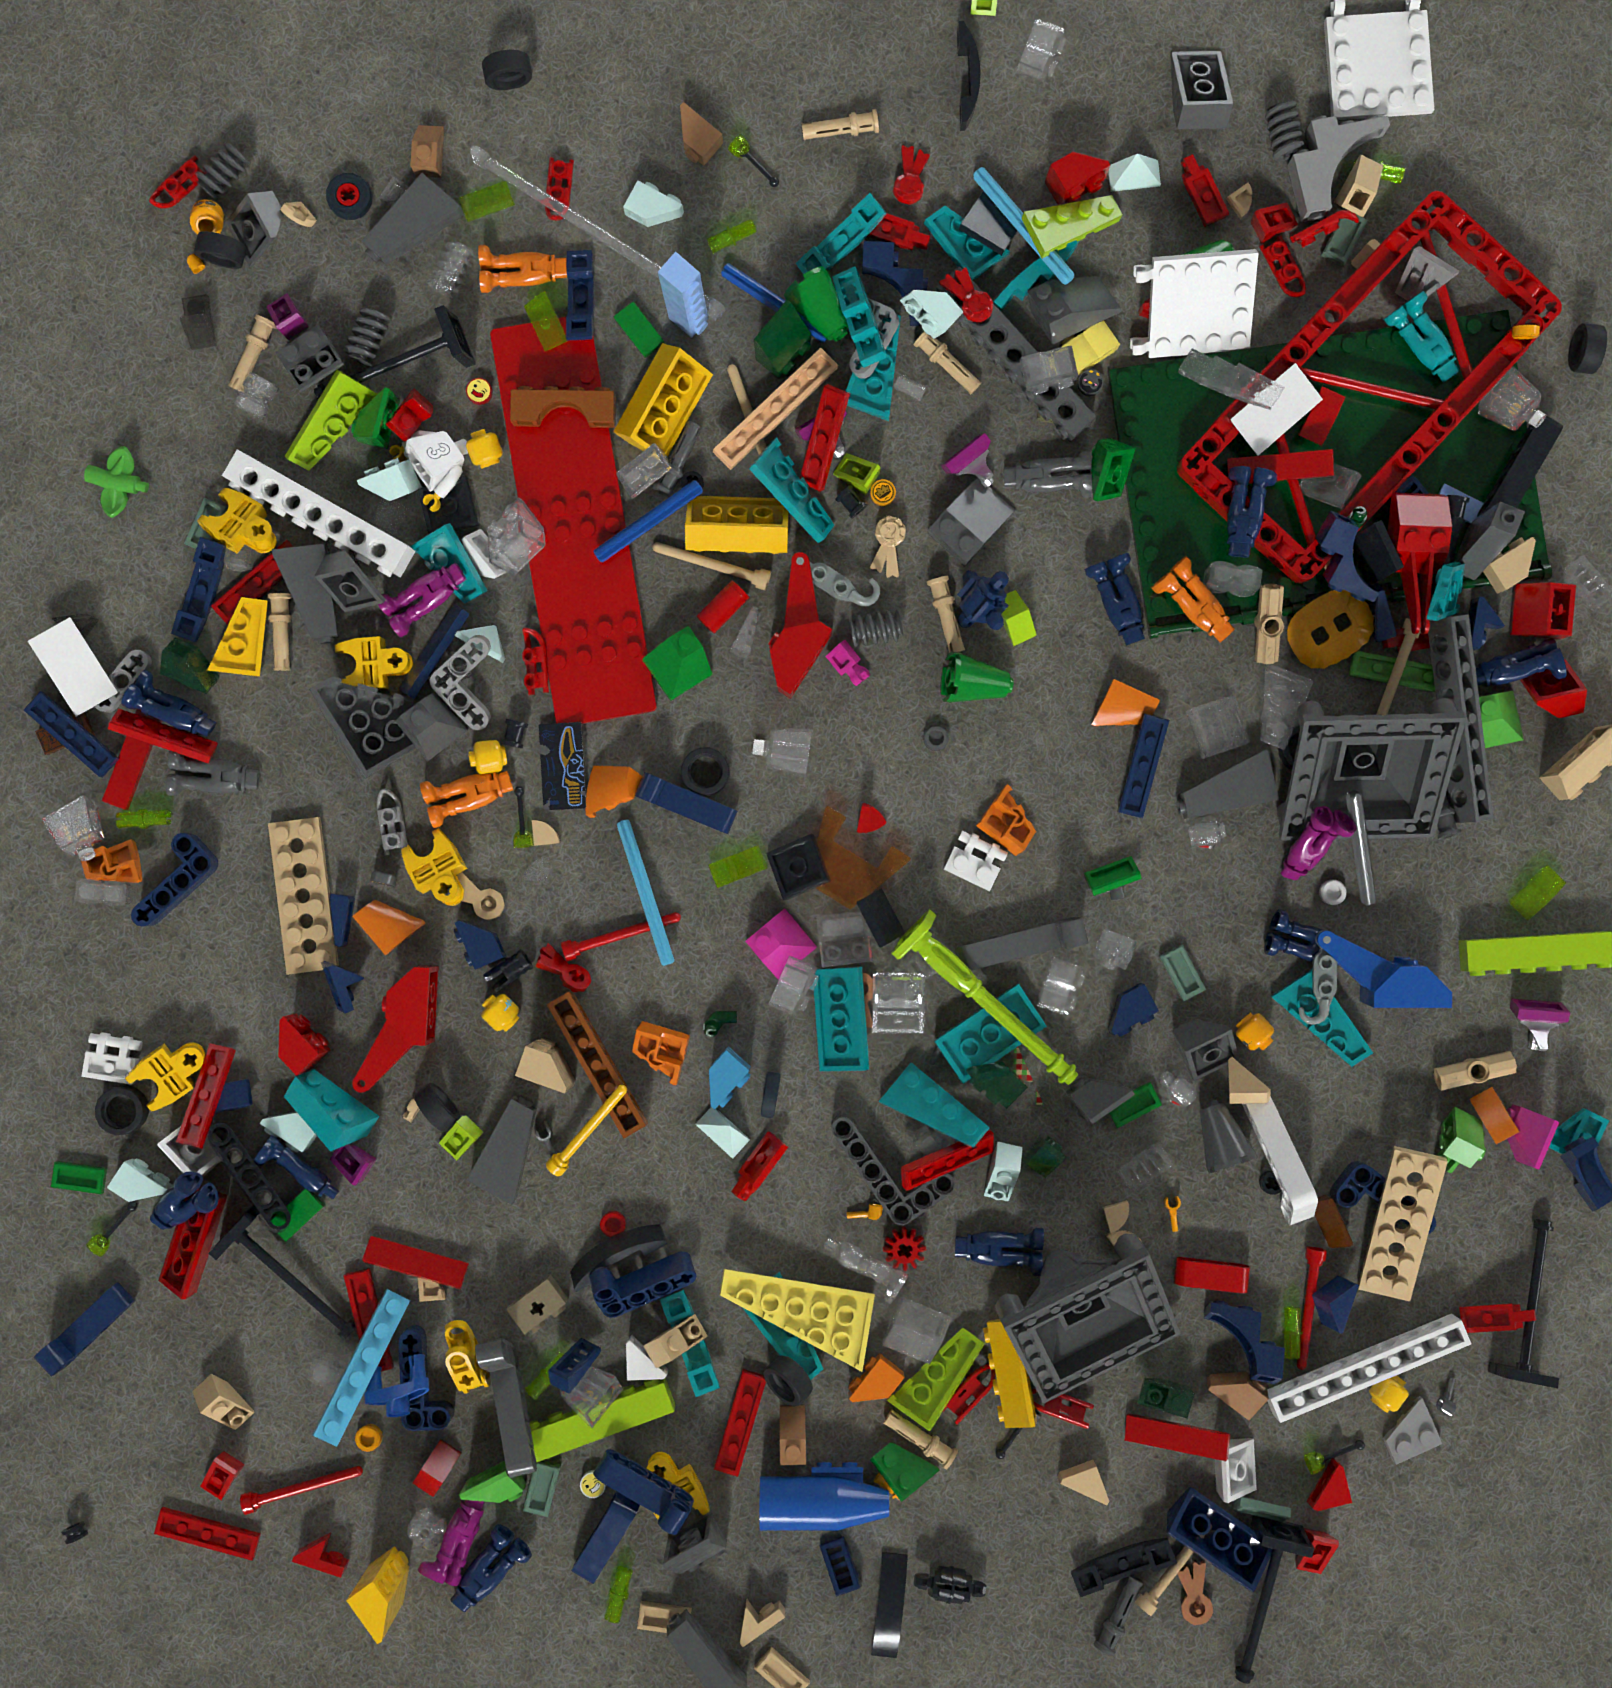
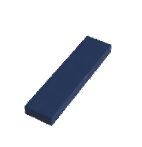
[398,604,469,699]
[24,691,120,778]
[1117,713,1170,818]

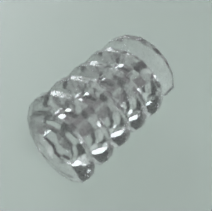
[427,241,477,300]

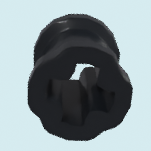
[835,485,868,519]
[500,719,528,749]

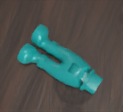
[1384,290,1460,382]

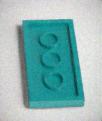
[812,967,869,1071]
[934,984,1047,1084]

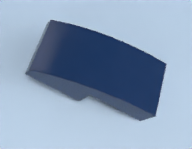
[215,1079,253,1114]

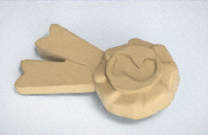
[870,516,906,578]
[450,872,505,921]

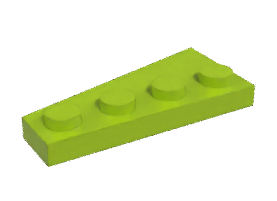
[1021,195,1122,259]
[285,370,378,471]
[887,1328,985,1431]

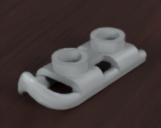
[377,788,408,856]

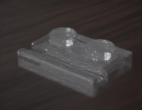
[1300,464,1361,509]

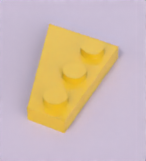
[207,597,268,677]

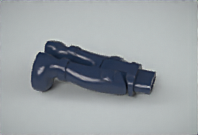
[1227,466,1278,558]
[1084,553,1145,646]
[1475,638,1567,687]
[121,670,217,737]
[1264,909,1339,966]
[254,1135,339,1200]
[150,1171,219,1230]
[955,1228,1044,1276]
[450,1524,532,1612]

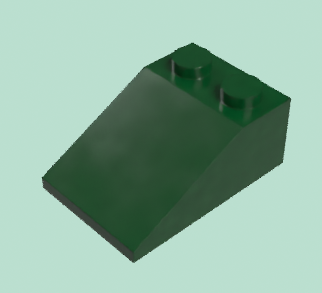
[754,300,812,379]

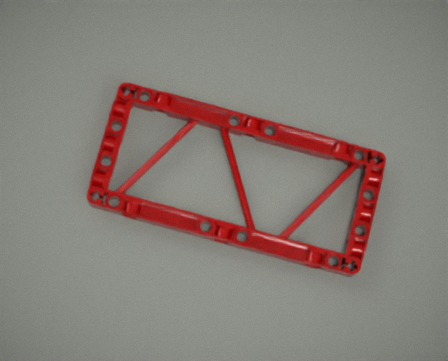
[1177,191,1562,584]

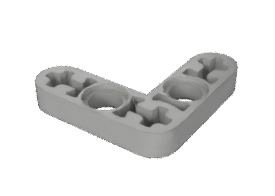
[836,292,899,379]
[430,635,491,730]
[94,650,152,713]

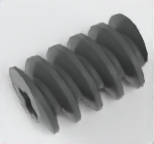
[1265,101,1304,162]
[195,142,251,201]
[343,308,392,367]
[850,609,904,647]

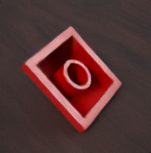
[1520,659,1587,718]

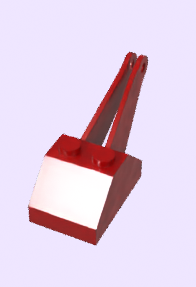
[1387,493,1452,634]
[352,965,439,1093]

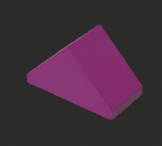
[266,293,309,340]
[330,1143,377,1186]

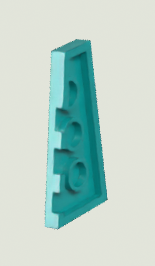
[749,437,834,543]
[879,1063,989,1148]
[742,1272,823,1380]

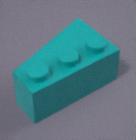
[284,1069,380,1152]

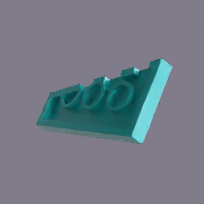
[846,315,901,421]
[1271,968,1373,1067]

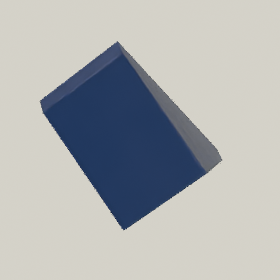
[1312,1276,1359,1334]

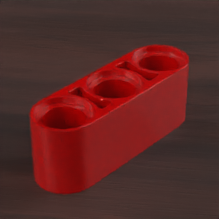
[1174,1257,1250,1293]

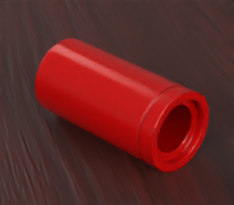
[696,580,750,634]

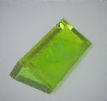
[459,180,515,222]
[524,291,568,351]

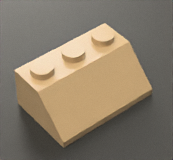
[1539,724,1612,800]
[515,1038,575,1093]

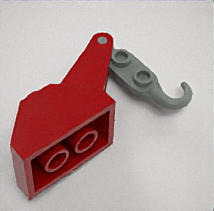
[768,552,880,699]

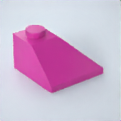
[745,908,817,979]
[1507,1104,1559,1170]

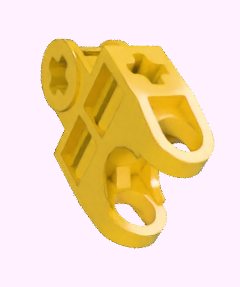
[197,488,277,554]
[335,636,413,690]
[401,828,468,906]
[125,1042,205,1111]
[445,1320,491,1394]
[647,1452,710,1519]

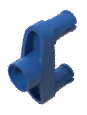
[364,1354,429,1417]

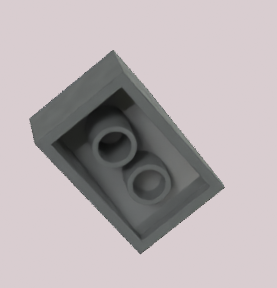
[1170,51,1233,129]
[1027,276,1121,344]
[927,477,1015,567]
[662,1513,727,1574]

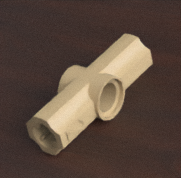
[1254,584,1284,664]
[1433,1051,1517,1091]

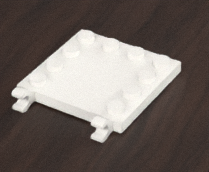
[1324,0,1434,120]
[1130,249,1258,358]

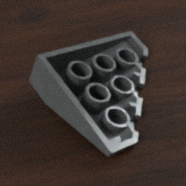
[309,676,417,781]

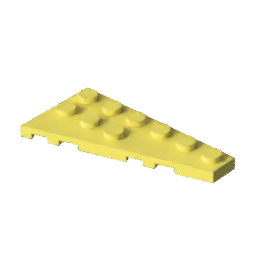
[719,1269,875,1372]

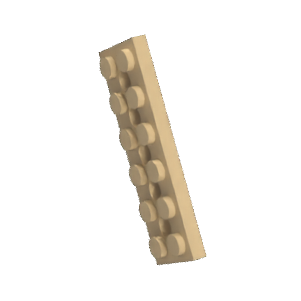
[268,817,339,975]
[1358,1146,1448,1301]

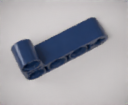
[634,772,738,834]
[131,833,218,927]
[1330,1161,1436,1234]
[589,1251,697,1318]
[34,1282,136,1377]
[399,1325,455,1431]
[593,1449,694,1535]
[571,1491,640,1584]

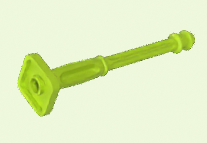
[891,909,1078,1085]

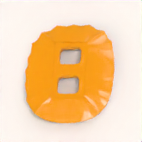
[1287,590,1374,669]

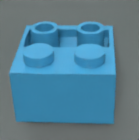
[709,1046,751,1110]

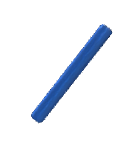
[721,263,827,343]
[594,480,703,562]

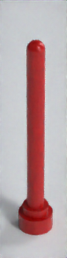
[561,912,681,962]
[1296,1246,1327,1370]
[240,1466,363,1515]

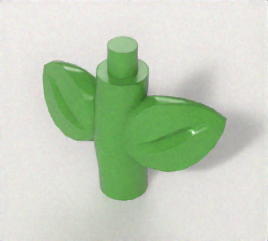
[84,446,149,518]

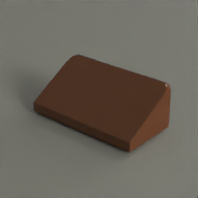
[1314,1195,1353,1248]

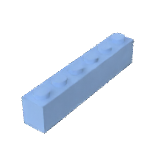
[658,251,708,338]

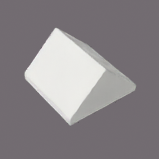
[157,1126,223,1177]
[1215,1438,1256,1503]

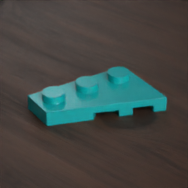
[924,206,1011,280]
[410,523,488,604]

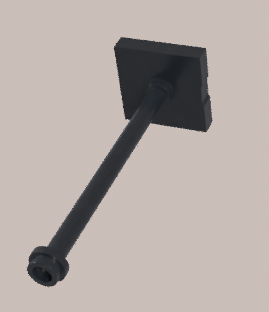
[314,305,476,400]
[208,1206,356,1339]
[1488,1219,1559,1389]
[1235,1515,1314,1684]

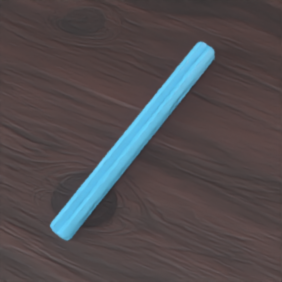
[973,167,1074,285]
[617,820,674,966]

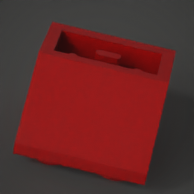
[1045,152,1111,205]
[1510,582,1576,640]
[278,1013,331,1076]

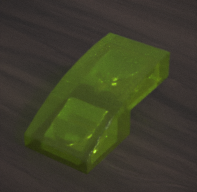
[708,845,768,888]
[1509,864,1566,921]

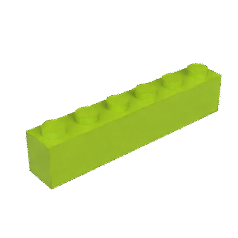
[1458,931,1612,976]
[530,1377,676,1463]

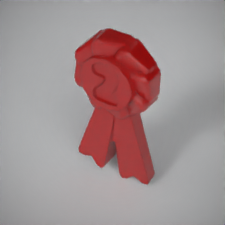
[893,145,930,205]
[939,267,993,322]
[535,943,592,992]

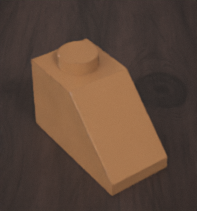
[680,102,723,166]
[410,125,444,178]
[1207,1372,1269,1420]
[780,1405,806,1465]

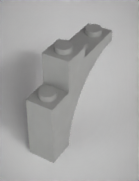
[1287,115,1390,222]

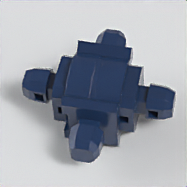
[957,570,1009,630]

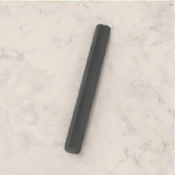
[1346,790,1376,906]

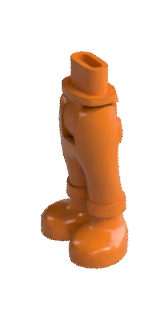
[478,245,567,293]
[1151,556,1235,642]
[420,771,513,828]

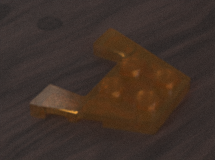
[816,806,911,910]

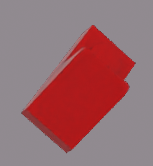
[1251,202,1298,244]
[386,388,433,442]
[200,1451,245,1500]
[1295,1528,1339,1574]
[292,1532,349,1578]

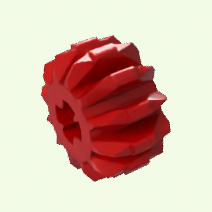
[883,1226,926,1271]

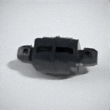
[914,1566,987,1604]

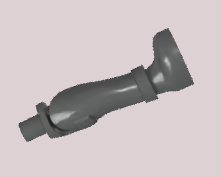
[1004,451,1092,498]
[166,751,260,796]

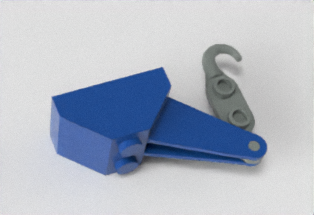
[1299,930,1452,1025]

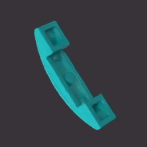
[795,193,887,274]
[660,1290,720,1397]

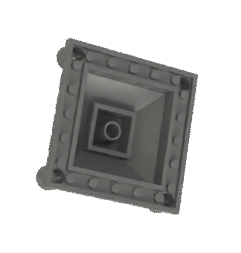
[1277,698,1466,841]
[995,1234,1181,1404]

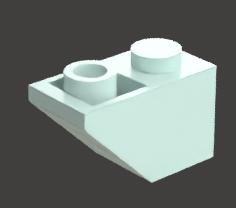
[623,181,684,227]
[900,290,963,339]
[357,458,422,501]
[260,1111,317,1152]
[984,1142,1022,1201]
[107,1158,174,1202]

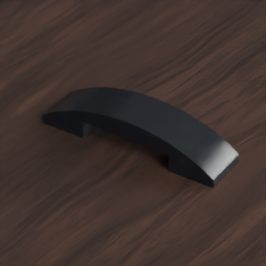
[957,21,981,131]
[570,1224,667,1292]
[1071,1538,1177,1598]
[871,1552,908,1658]

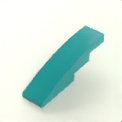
[993,240,1079,312]
[832,266,887,368]

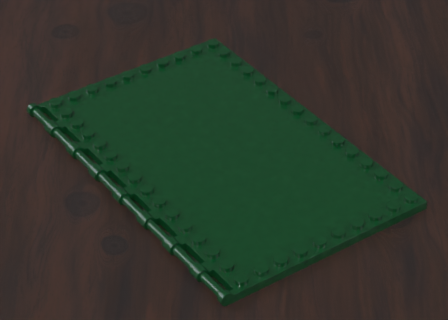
[1108,310,1552,639]

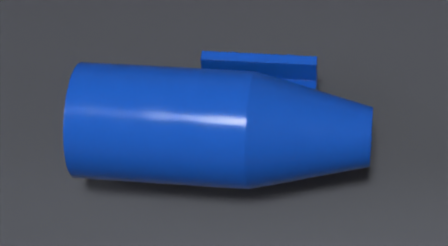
[759,1462,889,1531]

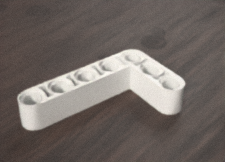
[1242,1096,1318,1226]

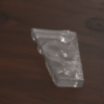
[1260,664,1314,750]

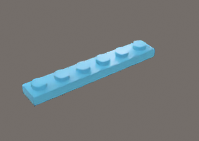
[312,1289,410,1447]

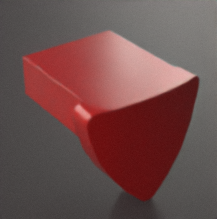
[856,803,886,833]

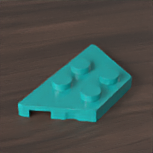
[1426,562,1465,621]

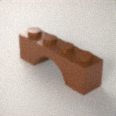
[510,386,616,428]

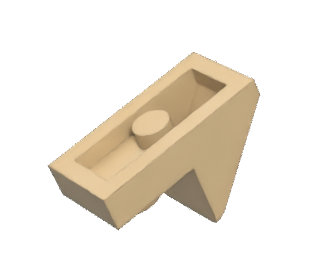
[740,1599,785,1647]

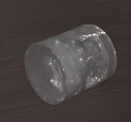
[232,372,279,420]

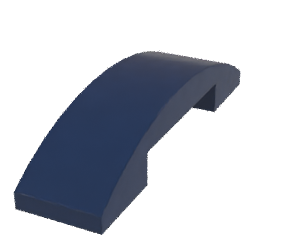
[566,250,594,340]
[171,537,226,642]

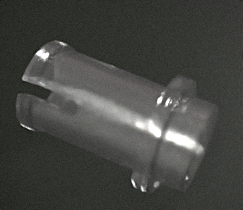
[893,374,927,401]

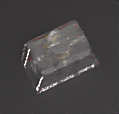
[1478,366,1546,430]
[752,729,812,779]
[41,795,104,861]
[560,1366,623,1428]

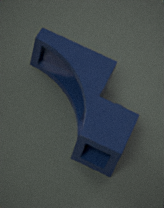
[862,241,928,326]
[1315,510,1379,602]
[1560,1136,1612,1212]
[1204,1301,1285,1384]

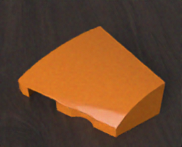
[1091,679,1160,726]
[585,766,642,818]
[976,784,1036,856]
[79,839,142,883]
[353,899,426,955]
[632,1021,690,1086]

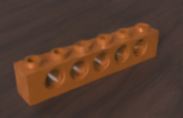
[546,991,648,1139]

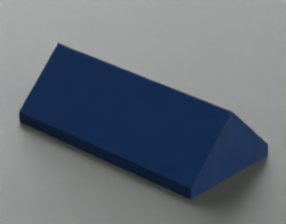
[1166,1487,1273,1592]

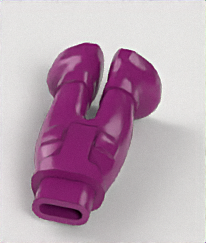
[378,563,467,637]
[1280,806,1357,880]
[418,1500,484,1586]

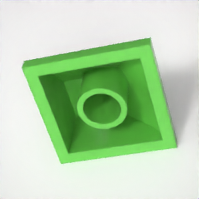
[1479,691,1524,748]
[459,1461,527,1503]

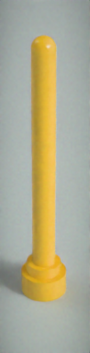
[546,1085,627,1176]

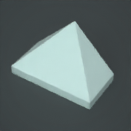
[1108,154,1161,192]
[455,625,505,663]
[696,1107,750,1158]

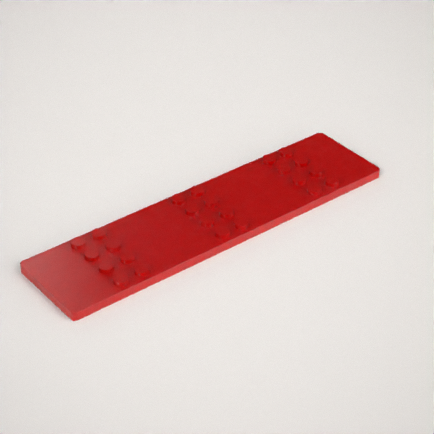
[490,317,657,724]

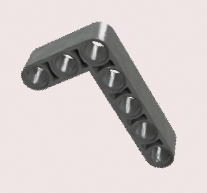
[955,917,1089,970]
[831,1115,955,1225]
[475,1338,537,1478]

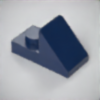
[1469,596,1505,651]
[321,961,364,1014]

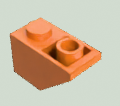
[848,1353,905,1402]

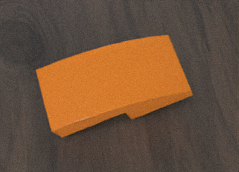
[1470,1087,1520,1144]

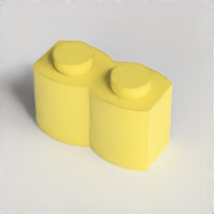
[1059,320,1120,377]

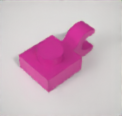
[825,640,870,686]

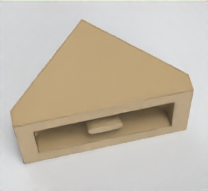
[1228,1057,1271,1104]
[1057,1460,1109,1505]

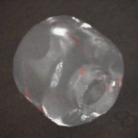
[1188,815,1227,851]
[1158,1069,1197,1107]

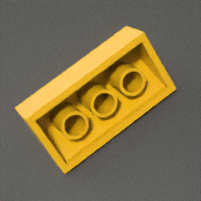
[613,343,713,462]
[685,496,789,554]
[983,1319,1037,1428]
[346,1546,409,1644]

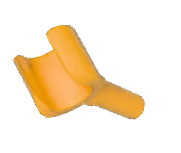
[187,253,205,274]
[1164,1196,1181,1232]
[847,1203,883,1220]

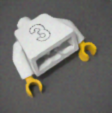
[389,430,468,512]

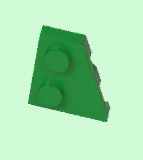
[870,1442,940,1502]

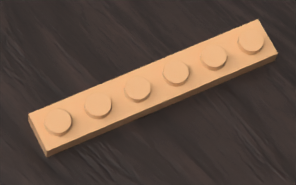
[713,348,839,470]

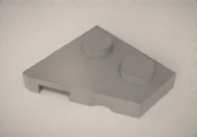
[1395,246,1459,301]
[1383,1396,1442,1465]

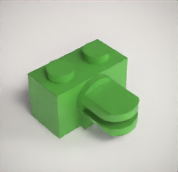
[1437,1107,1486,1173]

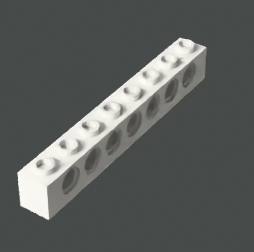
[222,449,416,578]
[1267,1313,1471,1423]

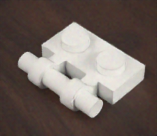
[944,831,1008,891]
[81,1032,143,1085]

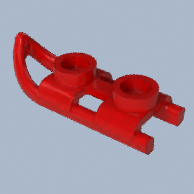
[149,155,206,209]
[545,158,574,221]
[1290,210,1359,248]
[1259,235,1306,298]
[522,628,549,695]
[943,1363,996,1425]
[1032,1388,1094,1429]

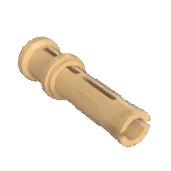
[802,109,879,140]
[228,314,276,393]
[914,331,982,395]
[927,576,965,653]
[268,593,292,671]
[883,1409,958,1470]

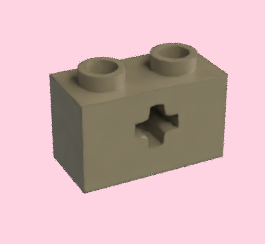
[506,1274,569,1334]

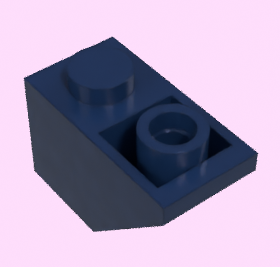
[454,920,507,970]
[1108,983,1159,1037]

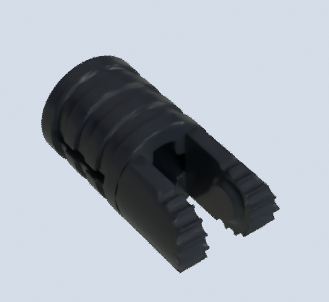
[483,949,533,993]

